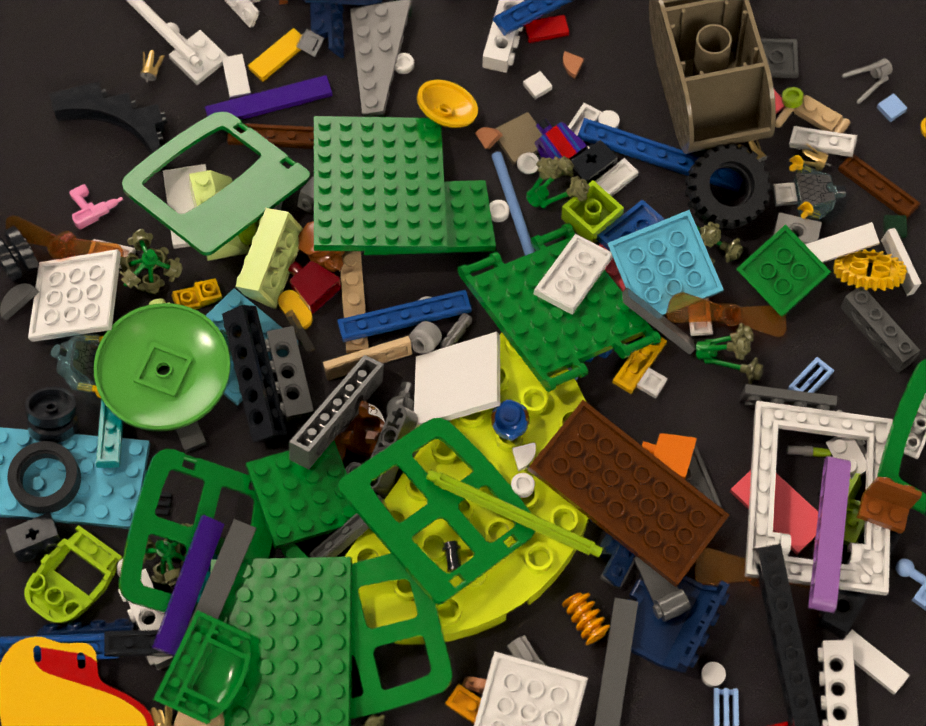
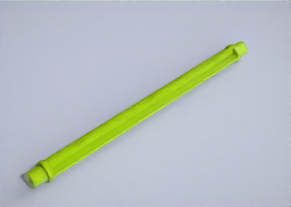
[426,469,603,558]

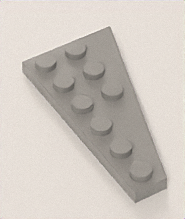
[350,0,412,117]

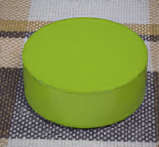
[782,87,803,109]

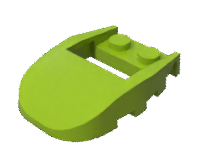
[25,525,122,624]

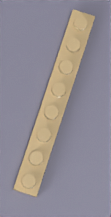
[340,251,368,353]

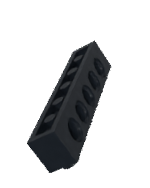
[222,305,288,443]
[818,516,911,639]

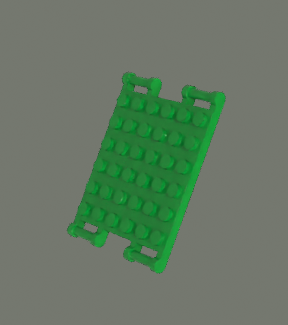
[458,223,661,392]

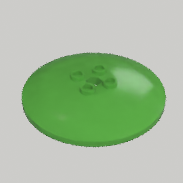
[94,303,231,431]

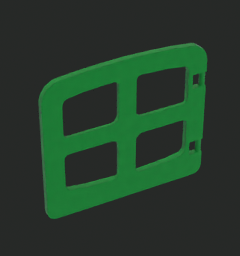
[337,418,535,604]
[119,449,272,621]
[351,553,453,719]

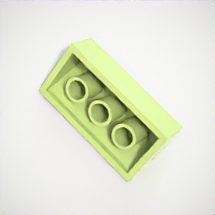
[189,170,250,261]
[236,208,303,309]

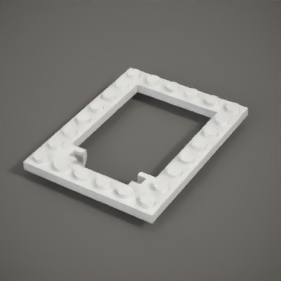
[745,401,893,596]

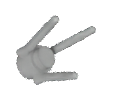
[842,59,893,104]

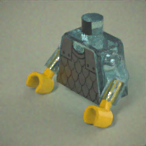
[789,155,846,220]
[51,334,103,398]

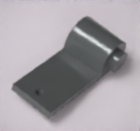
[633,557,691,622]

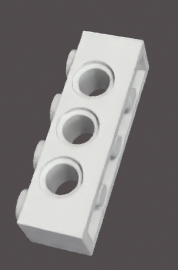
[483,0,525,73]
[118,569,174,670]
[818,640,858,726]

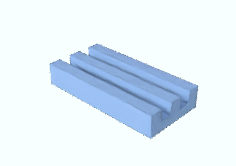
[788,357,834,393]
[713,688,739,726]

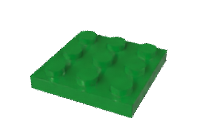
[736,224,831,318]

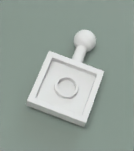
[167,22,228,85]

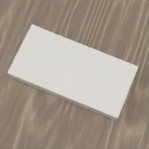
[163,164,207,249]
[533,234,613,315]

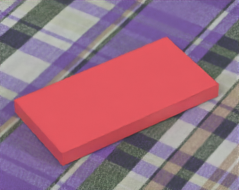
[730,470,818,555]

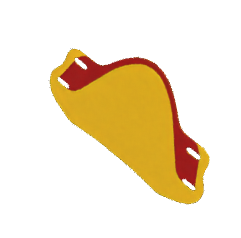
[0,637,155,726]

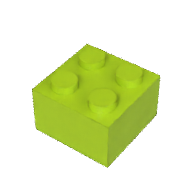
[561,180,624,244]

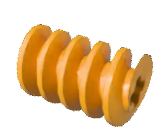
[562,593,610,645]

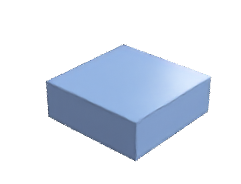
[877,94,907,122]

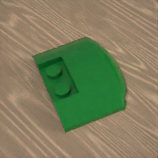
[153,610,251,724]

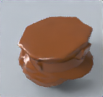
[298,221,345,272]

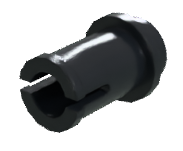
[442,541,461,572]

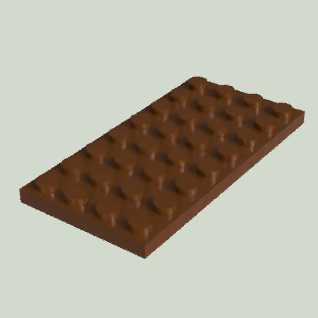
[527,400,729,587]

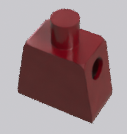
[288,261,341,315]

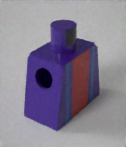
[534,118,586,159]

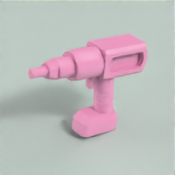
[69,184,123,230]

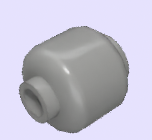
[409,321,442,354]

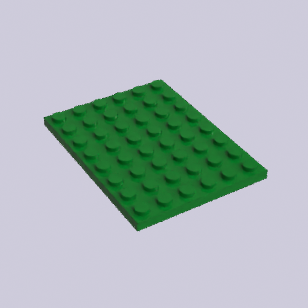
[314,116,448,252]
[211,557,353,726]

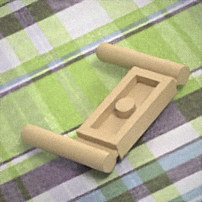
[775,94,851,155]

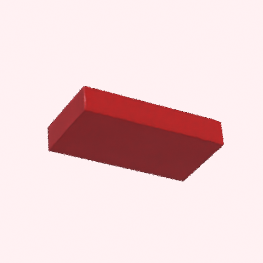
[524,15,569,43]

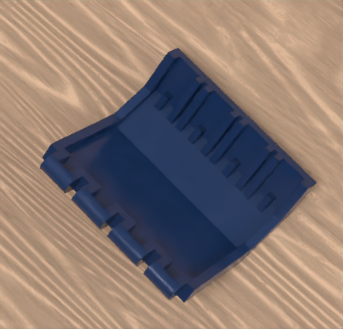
[627,575,730,673]

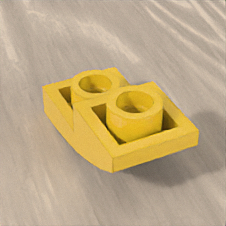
[172,278,222,310]

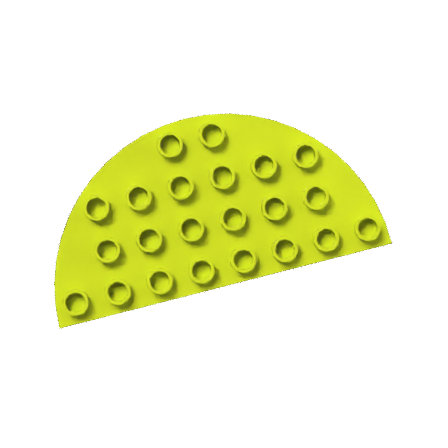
[345,333,589,645]

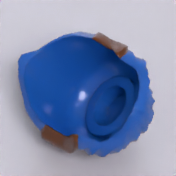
[491,399,530,441]

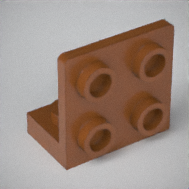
[857,477,922,533]

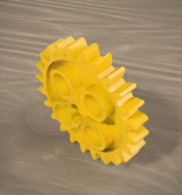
[833,249,907,291]

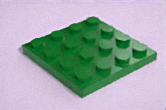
[246,440,356,549]

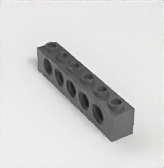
[289,355,384,469]

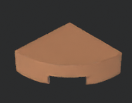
[563,51,584,78]
[475,127,503,149]
[462,677,487,694]

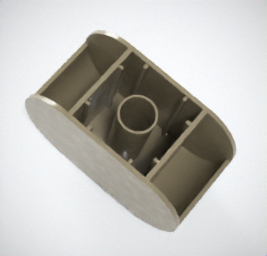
[649,0,776,154]

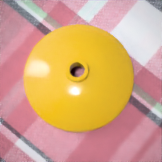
[417,80,478,128]

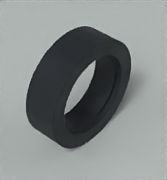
[7,441,81,514]

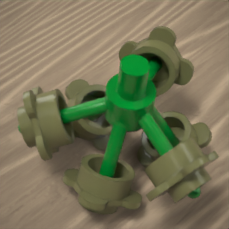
[119,229,183,294]
[143,523,192,587]

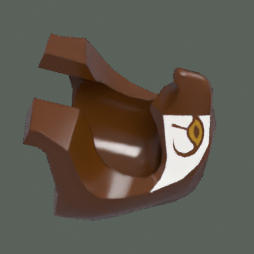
[340,401,385,457]

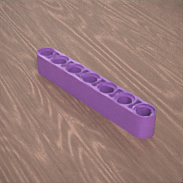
[809,456,851,613]

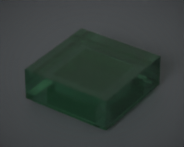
[883,215,907,238]

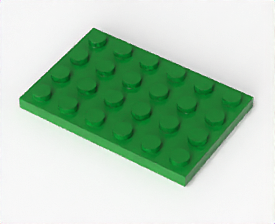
[364,180,496,255]

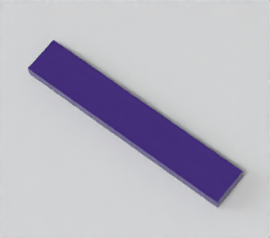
[205,75,332,120]
[152,515,225,657]

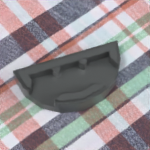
[0,283,39,321]

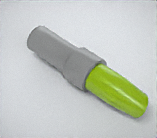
[786,445,831,457]

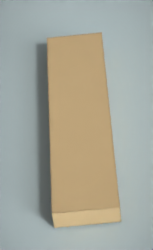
[323,336,412,380]

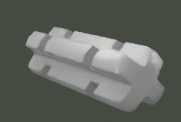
[440,313,472,348]

